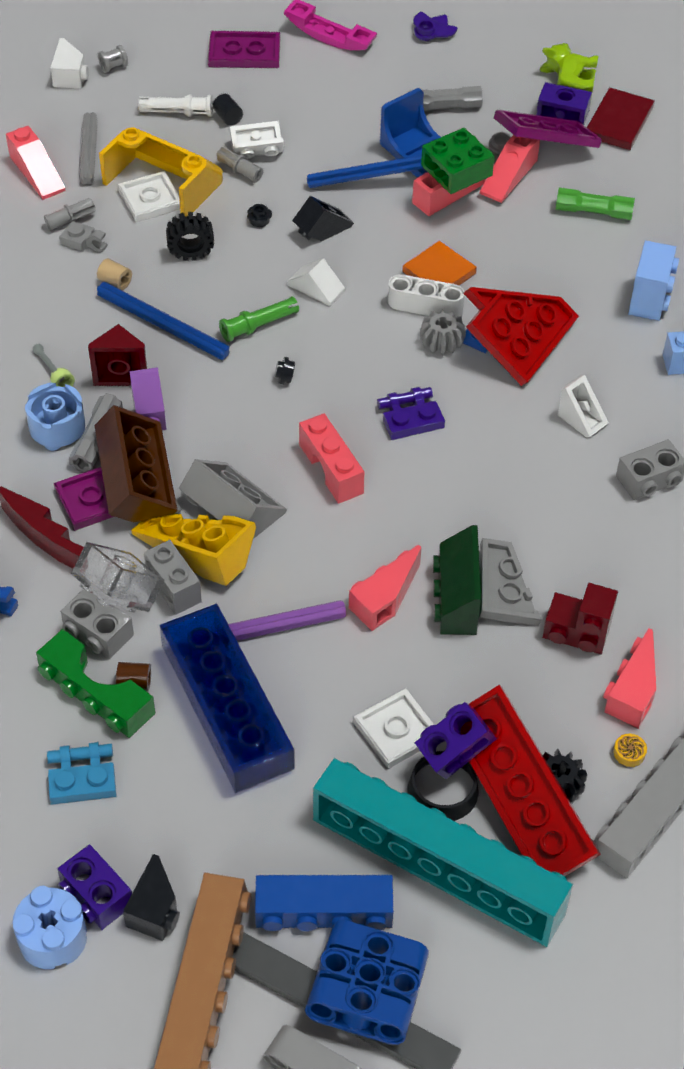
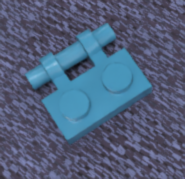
[47,742,117,805]

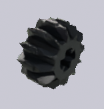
[543,749,587,803]

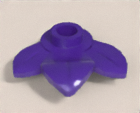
[413,12,457,41]

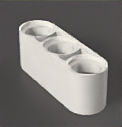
[388,274,465,317]

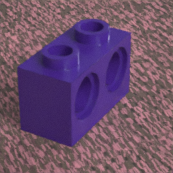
[414,702,497,780]
[57,844,132,930]

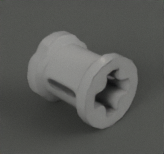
[98,45,128,73]

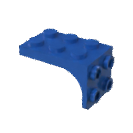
[380,88,441,178]

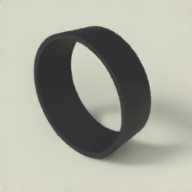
[407,751,479,821]

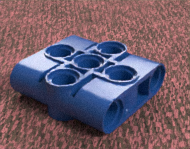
[305,920,429,1045]

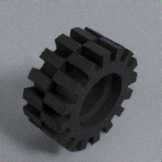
[166,212,214,261]

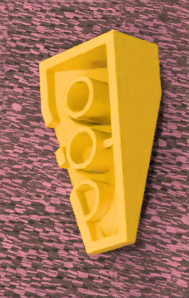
[131,514,256,586]

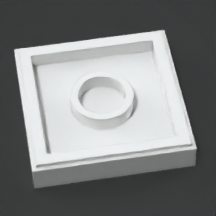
[118,171,180,222]
[353,688,434,769]

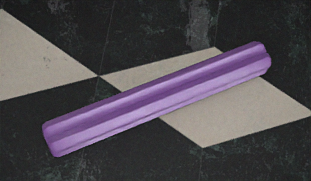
[227,600,346,642]

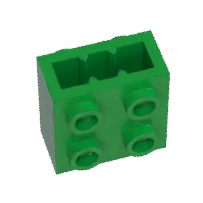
[421,127,495,194]

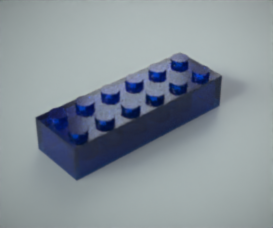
[159,603,295,793]

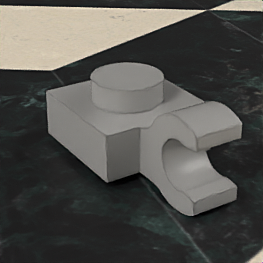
[59,221,108,252]

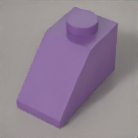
[129,367,167,430]

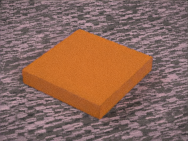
[403,240,477,285]

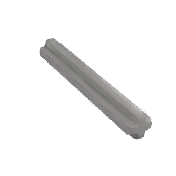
[80,112,97,185]

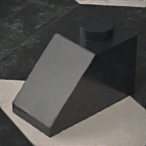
[292,196,354,241]
[123,854,180,941]

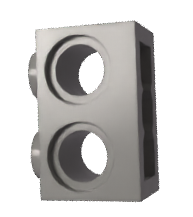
[616,439,684,500]
[144,540,202,615]
[60,587,134,659]

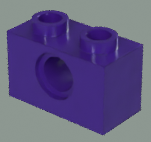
[536,82,592,125]

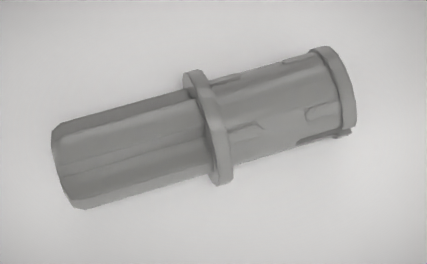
[216,147,263,182]
[44,198,96,231]

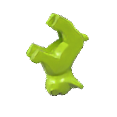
[540,43,598,103]

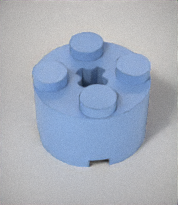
[25,383,85,451]
[13,886,87,970]

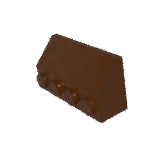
[94,405,178,523]

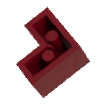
[542,582,618,655]

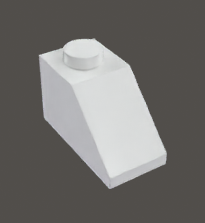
[51,38,89,89]

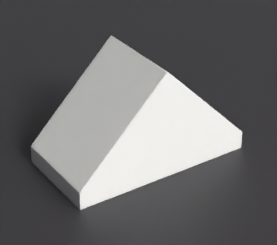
[287,258,345,306]
[558,374,609,437]

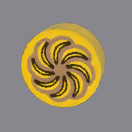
[613,734,647,767]

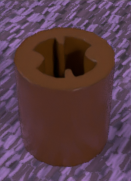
[116,662,151,691]

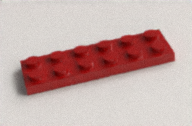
[461,685,601,877]

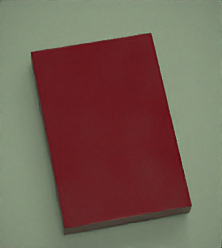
[587,87,655,150]

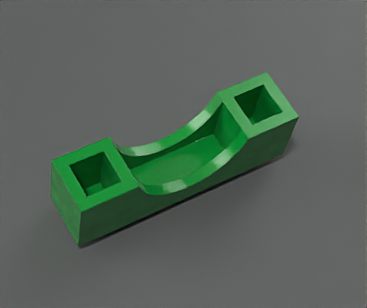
[36,629,156,738]

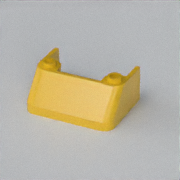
[99,127,223,216]

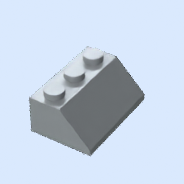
[178,459,287,538]

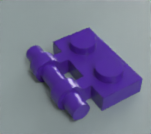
[377,387,445,440]

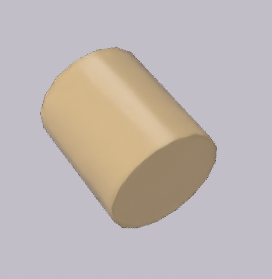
[97,258,132,290]

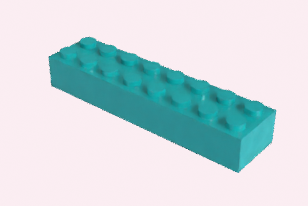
[313,758,573,947]

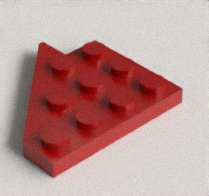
[463,287,579,386]

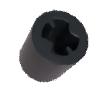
[213,93,243,126]

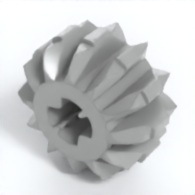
[420,309,466,355]

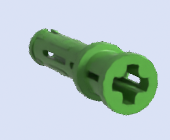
[219,296,299,343]

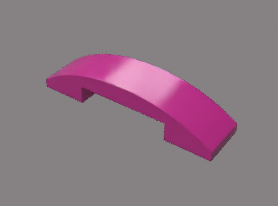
[284,0,377,50]

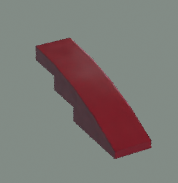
[0,486,89,574]

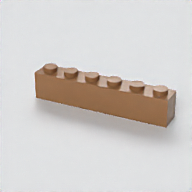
[154,872,251,1069]

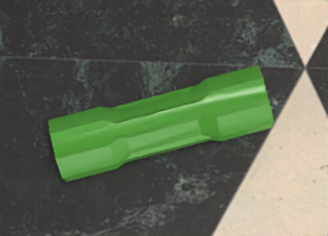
[556,187,635,220]

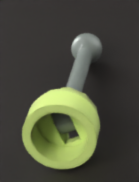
[33,344,75,387]

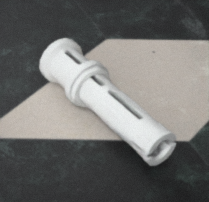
[138,94,213,117]

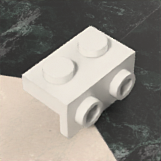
[229,121,284,159]

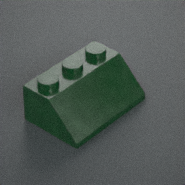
[433,525,481,635]

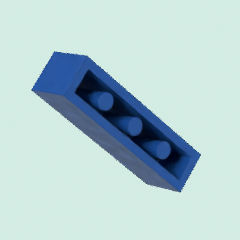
[255,875,394,931]

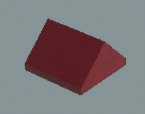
[88,324,147,386]

